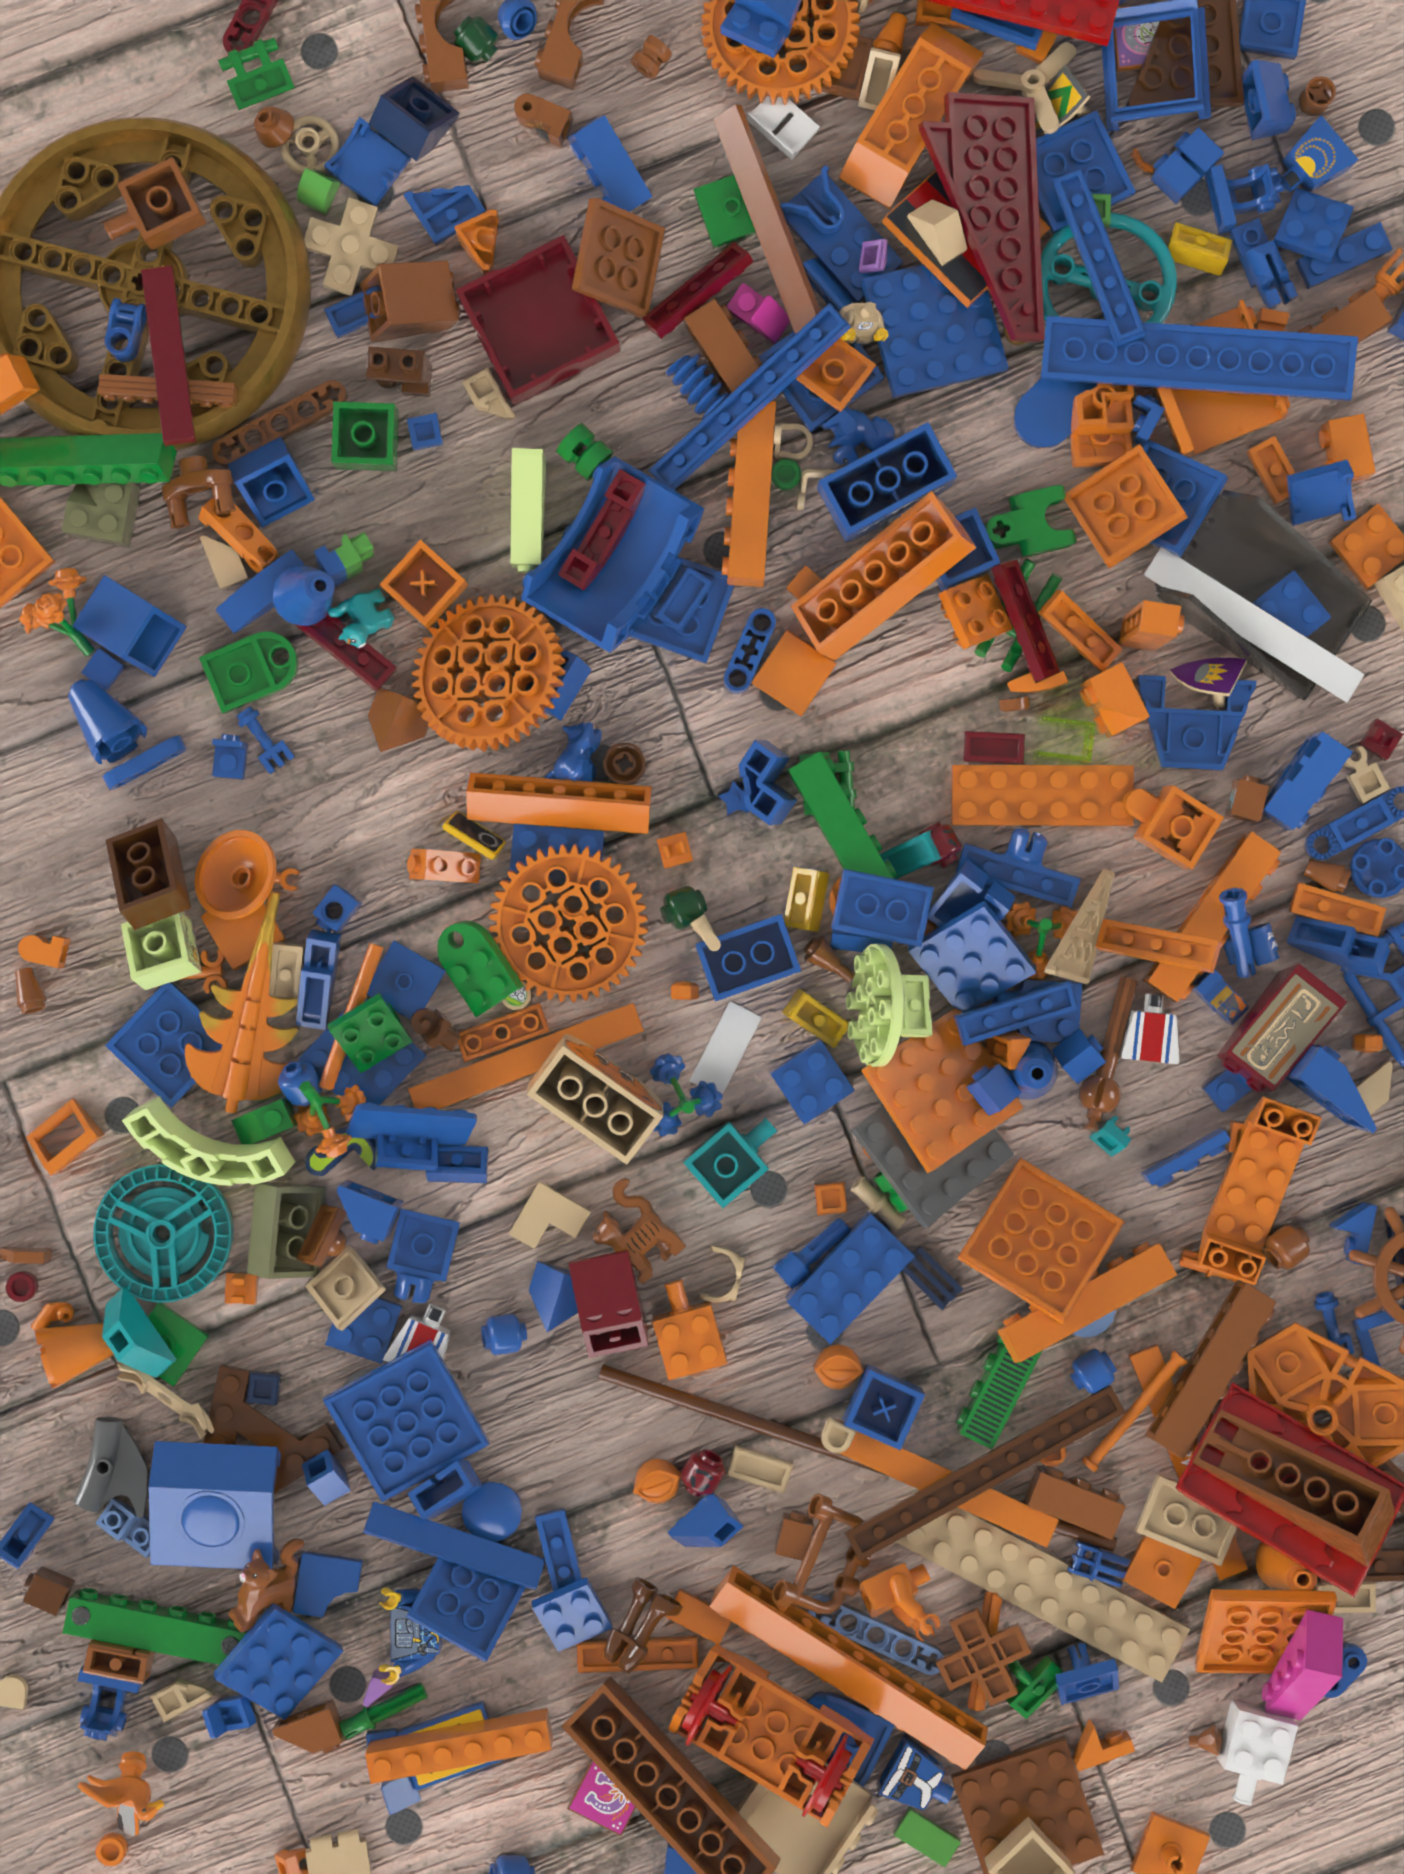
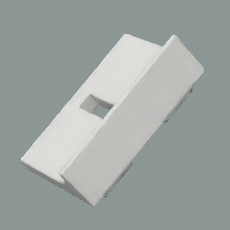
[747,96,820,160]

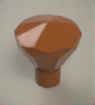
[1189,1725,1223,1756]

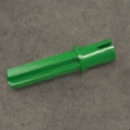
[339,1683,428,1740]

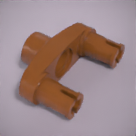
[161,456,236,529]

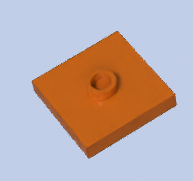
[1121,1535,1202,1609]

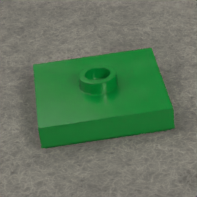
[693,175,757,249]
[148,1303,209,1387]

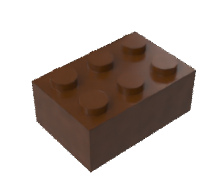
[106,818,191,930]

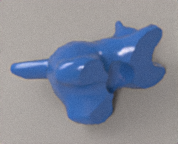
[544,722,602,782]

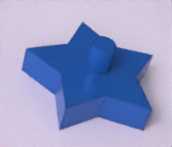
[718,781,749,816]

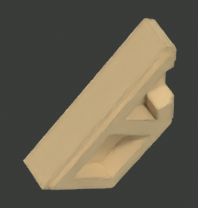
[462,367,516,420]

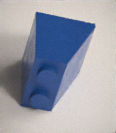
[72,575,187,677]

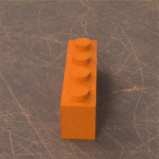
[1118,600,1185,652]

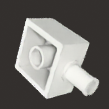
[1216,1699,1298,1805]

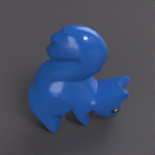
[821,407,895,465]

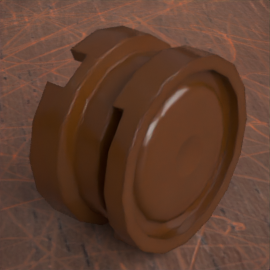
[603,743,646,785]

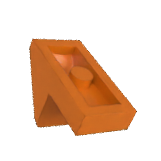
[1072,1719,1135,1772]

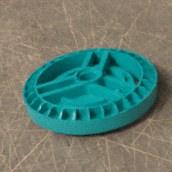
[93,1163,234,1303]

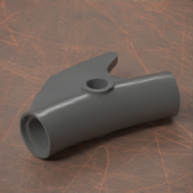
[74,1417,148,1518]

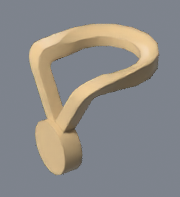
[773,422,813,461]
[796,468,837,511]

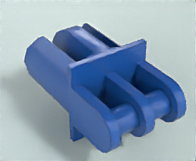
[1067,1541,1131,1588]

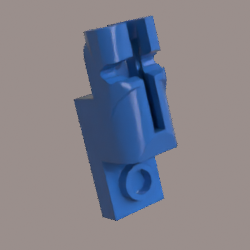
[1229,218,1298,310]

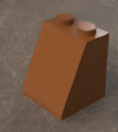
[360,261,460,343]

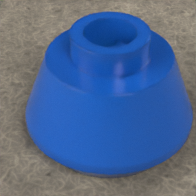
[498,0,537,40]

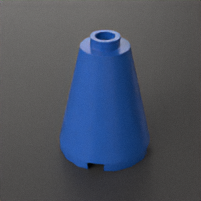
[272,565,334,626]
[68,679,147,764]
[1001,1041,1058,1100]

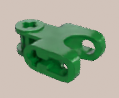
[984,485,1077,558]

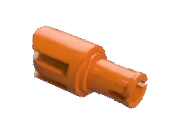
[1370,247,1404,303]

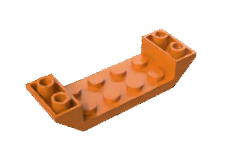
[839,22,984,210]
[1197,1096,1322,1285]

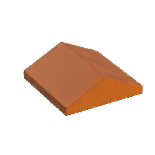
[796,338,876,413]

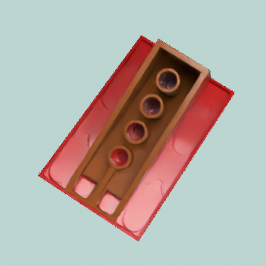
[1176,1382,1404,1598]

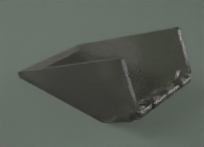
[1154,490,1373,700]

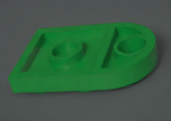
[199,632,298,714]
[437,920,524,1018]

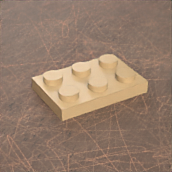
[1135,1473,1237,1566]

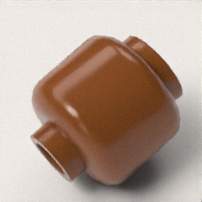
[1263,1225,1310,1270]

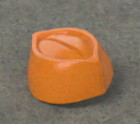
[814,1344,865,1390]
[633,1458,681,1504]

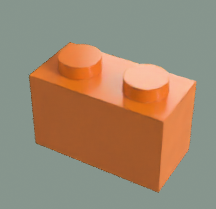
[1319,413,1376,482]

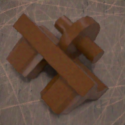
[410,1008,461,1051]

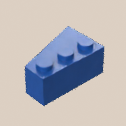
[566,115,653,212]
[1262,731,1353,831]

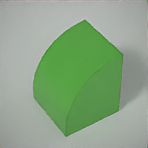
[297,168,341,216]

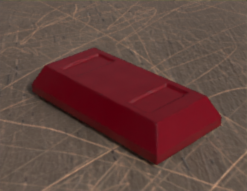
[963,731,1025,764]

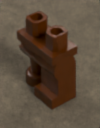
[366,346,432,397]

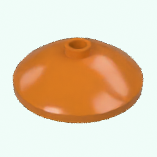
[194,830,276,920]

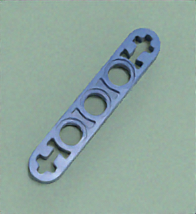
[808,1594,944,1675]

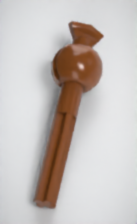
[1079,977,1138,1133]

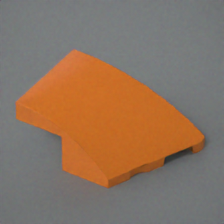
[1071,384,1134,467]

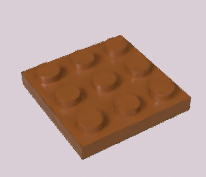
[572,198,665,318]

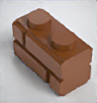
[83,1640,155,1684]

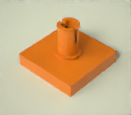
[1130,1811,1210,1874]

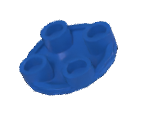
[1350,838,1404,898]
[462,1482,522,1542]

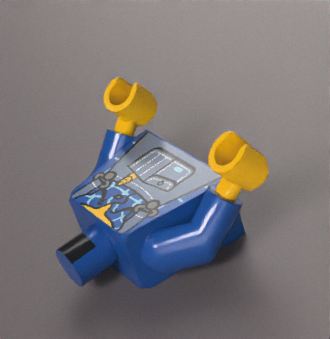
[379,1587,442,1685]

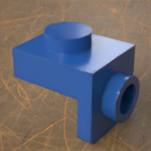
[202,1695,257,1739]

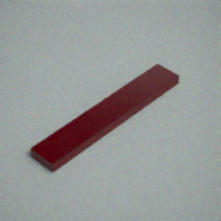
[141,265,196,446]

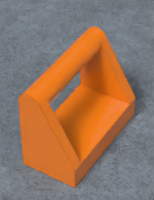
[26,1098,105,1175]

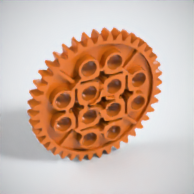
[701,0,860,105]
[412,594,566,752]
[489,844,648,1003]

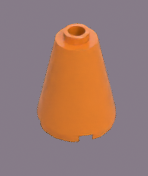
[35,1323,114,1389]
[1255,1542,1317,1591]

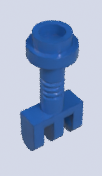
[236,706,295,774]
[1314,1291,1354,1354]

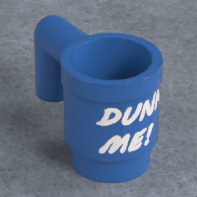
[1223,923,1280,966]

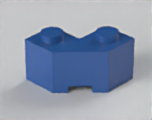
[738,740,797,825]

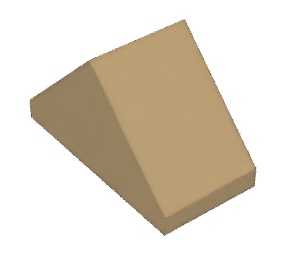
[858,47,901,110]
[907,199,968,266]

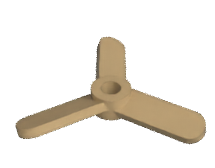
[973,42,1076,134]

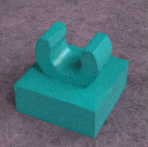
[1089,1116,1132,1157]

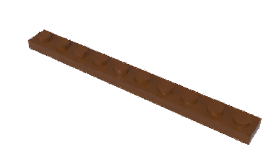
[844,1385,1126,1561]

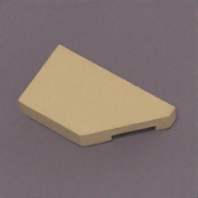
[200,535,249,590]
[1356,1060,1393,1115]
[150,1679,215,1722]

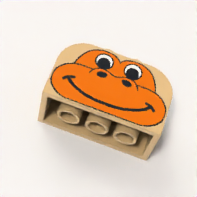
[527,1034,664,1165]

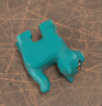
[328,589,394,648]

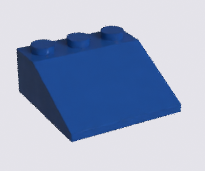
[1285,1044,1377,1133]

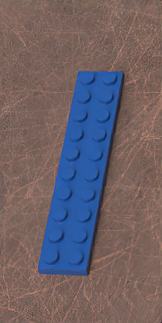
[1041,316,1358,401]

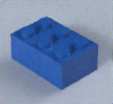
[695,914,801,1002]

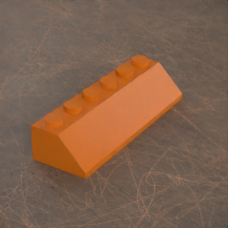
[790,491,976,661]

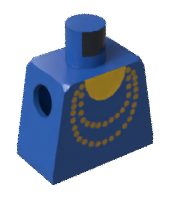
[1281,115,1359,192]

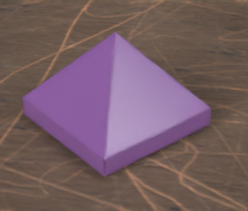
[859,239,887,273]

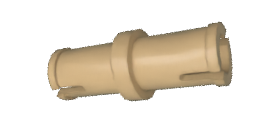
[850,1176,907,1232]

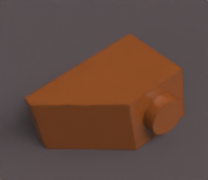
[272,1700,345,1754]

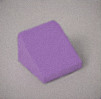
[362,1668,394,1707]

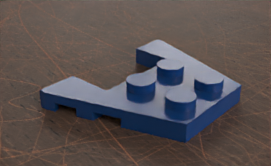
[1136,675,1257,771]

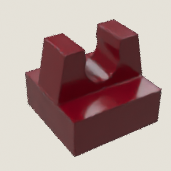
[1359,719,1403,761]

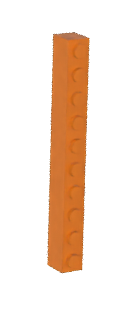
[709,1565,988,1770]

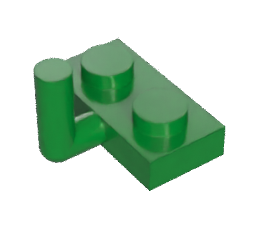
[1006,1655,1065,1719]

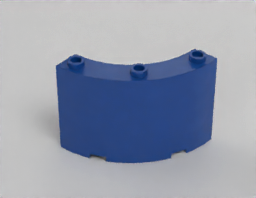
[521,456,705,653]

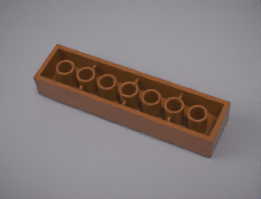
[561,1676,781,1874]

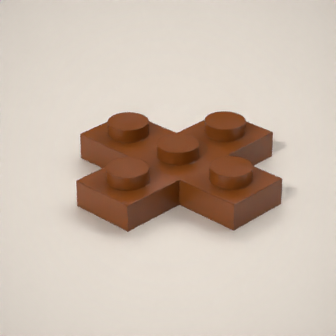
[936,1607,1032,1706]

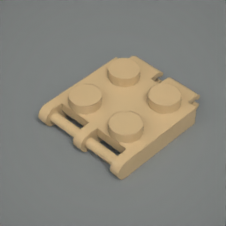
[305,1829,371,1874]

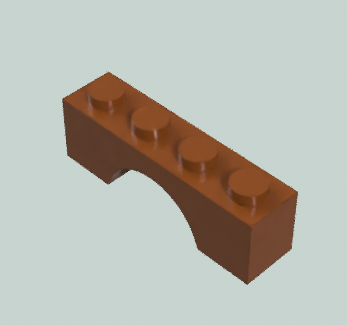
[415,0,469,93]
[535,0,605,90]

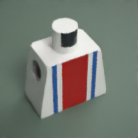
[1119,994,1179,1064]
[383,1304,451,1362]

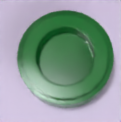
[771,459,801,491]

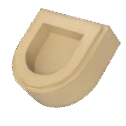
[821,1417,856,1453]
[0,1674,28,1710]

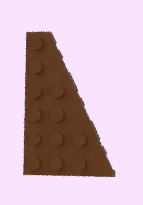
[1126,0,1244,108]

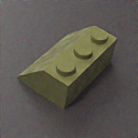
[247,1182,326,1279]

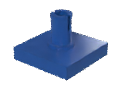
[1055,1643,1119,1705]

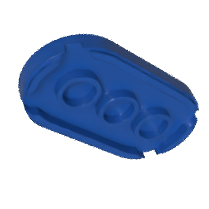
[1014,378,1099,448]

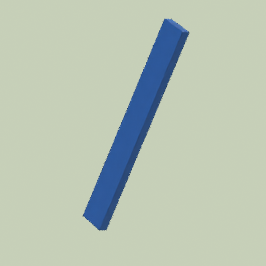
[648,303,851,490]

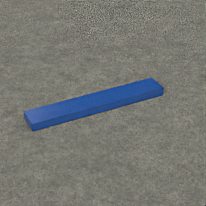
[1052,168,1146,347]
[363,1502,545,1590]

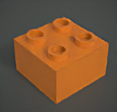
[379,540,469,630]

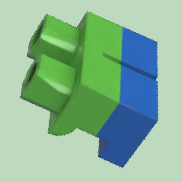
[314,532,374,588]

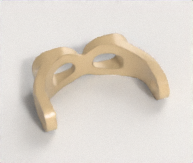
[690,914,721,951]
[699,1245,746,1303]

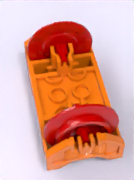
[668,1644,875,1827]

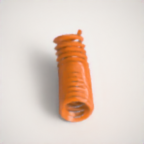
[1130,148,1154,174]

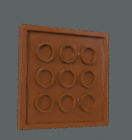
[950,1736,1104,1874]

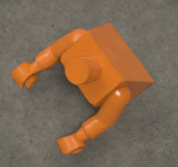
[858,1563,940,1642]

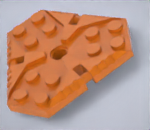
[1247,1321,1404,1467]

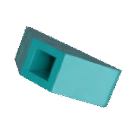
[102,1286,177,1378]

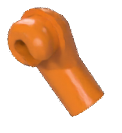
[31,1302,74,1331]

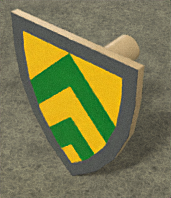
[1035,65,1090,136]

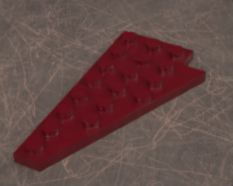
[918,92,1045,342]

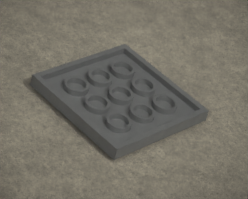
[850,1105,1015,1228]

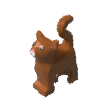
[228,1538,305,1633]

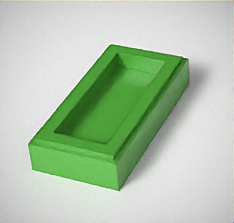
[893,1806,961,1868]

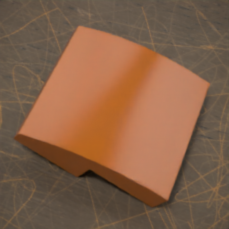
[751,629,837,717]
[201,903,286,971]

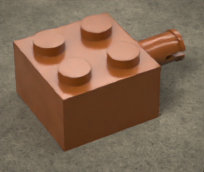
[103,157,207,250]

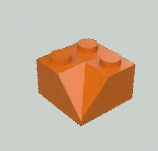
[1079,662,1150,738]

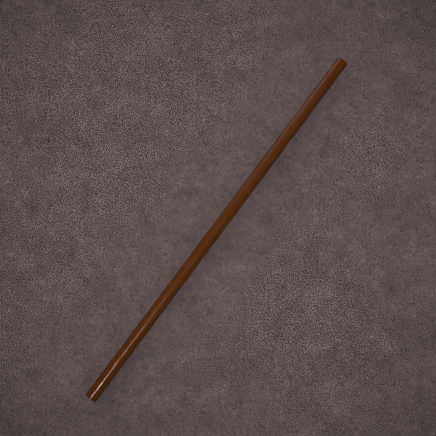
[598,1364,1117,1552]

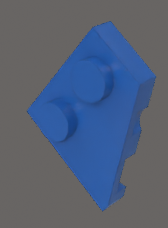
[403,185,486,246]

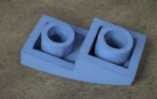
[96,1498,150,1558]

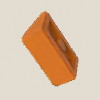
[985,1031,1031,1070]

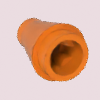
[873,12,908,54]

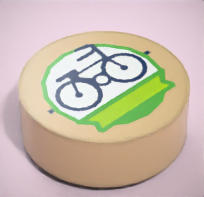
[502,981,532,1010]

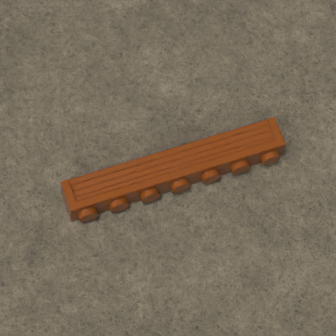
[98,374,238,409]

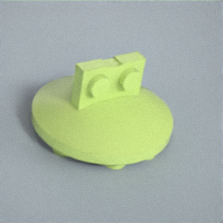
[846,944,933,1067]

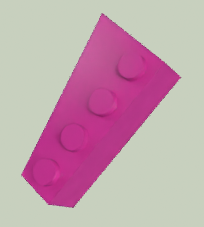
[1262,1610,1343,1721]

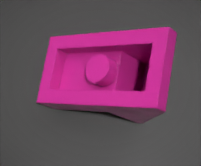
[726,283,790,345]

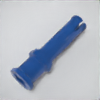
[1219,888,1256,978]

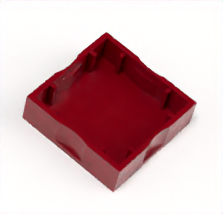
[455,235,621,406]

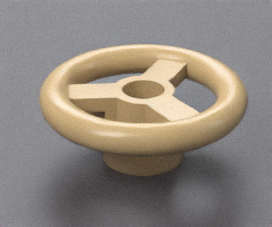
[280,116,340,175]

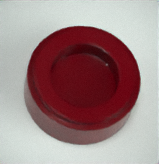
[5,1271,38,1302]

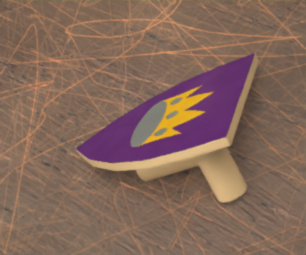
[1170,657,1247,708]

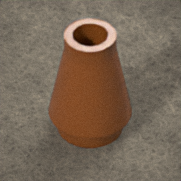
[1303,859,1352,893]
[14,967,47,1014]

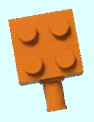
[652,1279,727,1380]

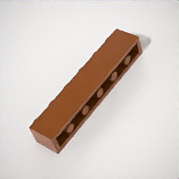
[1145,1280,1276,1459]

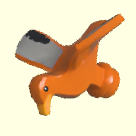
[77,1751,164,1836]

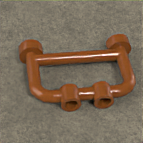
[772,1493,871,1614]

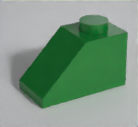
[231,1097,297,1144]

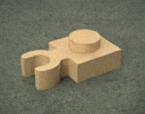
[1344,746,1390,803]

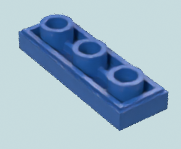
[1141,1128,1231,1187]

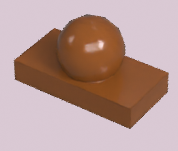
[296,1204,347,1268]

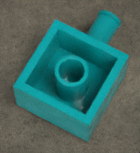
[683,1117,778,1209]

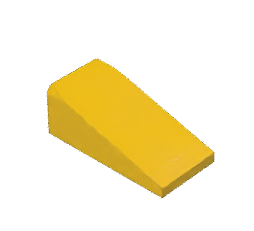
[782,989,849,1049]

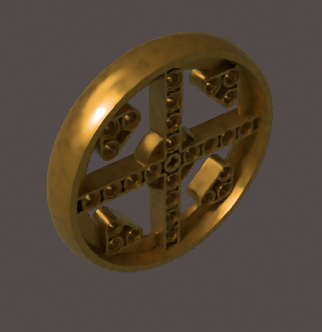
[0,117,311,450]

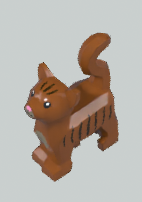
[592,1178,686,1284]

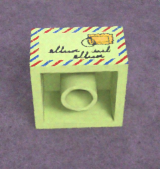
[121,911,202,990]

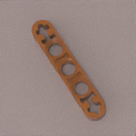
[212,380,348,467]

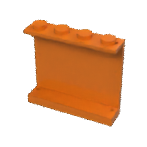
[1153,299,1291,458]

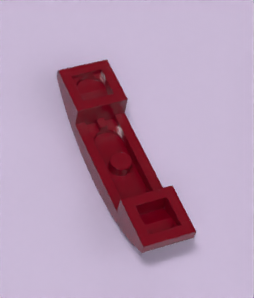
[558,469,646,590]

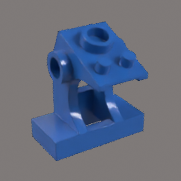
[1204,164,1284,235]
[78,1665,144,1741]

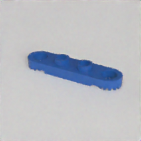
[1305,786,1404,860]

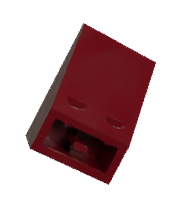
[569,1250,648,1358]

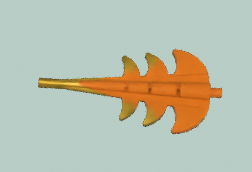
[185,891,298,1113]

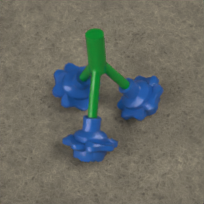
[649,1053,723,1137]

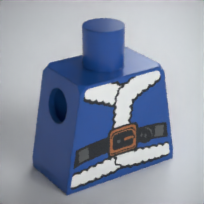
[876,1734,954,1810]

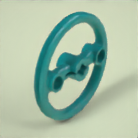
[1041,213,1177,323]

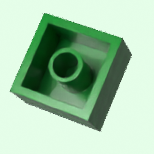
[331,401,399,471]

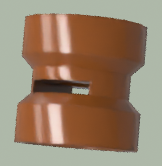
[630,35,672,80]
[1298,76,1336,116]

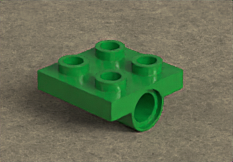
[327,993,413,1073]

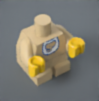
[839,302,889,344]

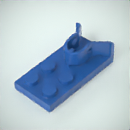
[780,165,903,303]

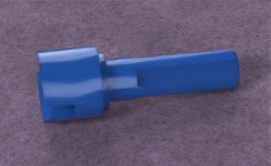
[772,1218,850,1289]

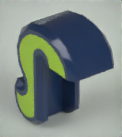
[305,1126,378,1176]

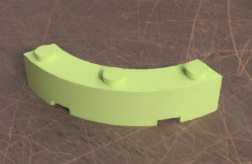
[122,1096,295,1186]

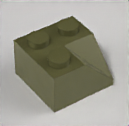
[62,483,141,548]

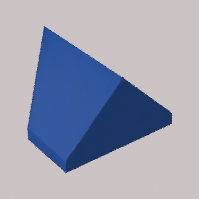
[529,1261,578,1332]

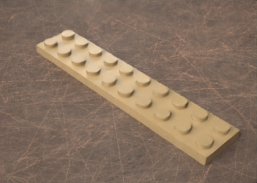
[896,1507,1190,1682]

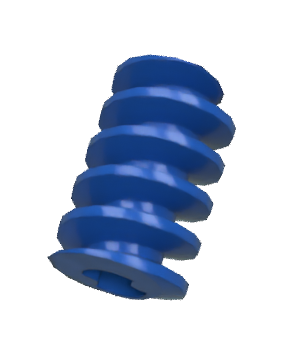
[666,354,730,420]

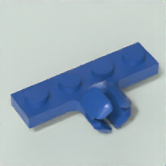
[955,828,1081,908]

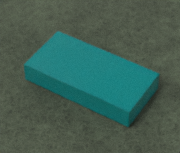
[880,830,941,879]

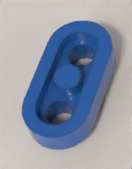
[1324,1643,1367,1698]

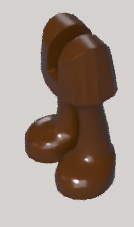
[603,1577,683,1674]

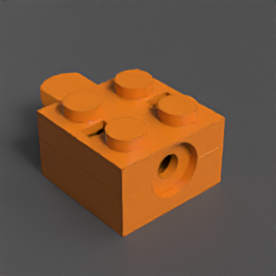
[1123,785,1224,869]

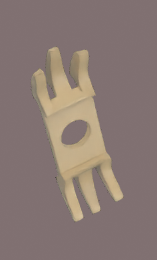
[117,1362,214,1439]

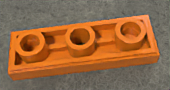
[458,1003,550,1062]

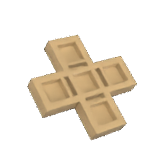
[304,197,398,296]

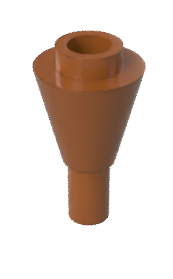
[803,936,855,983]

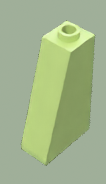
[510,448,546,574]

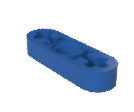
[102,735,187,790]

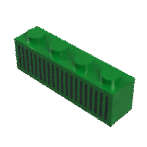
[955,1325,1043,1450]

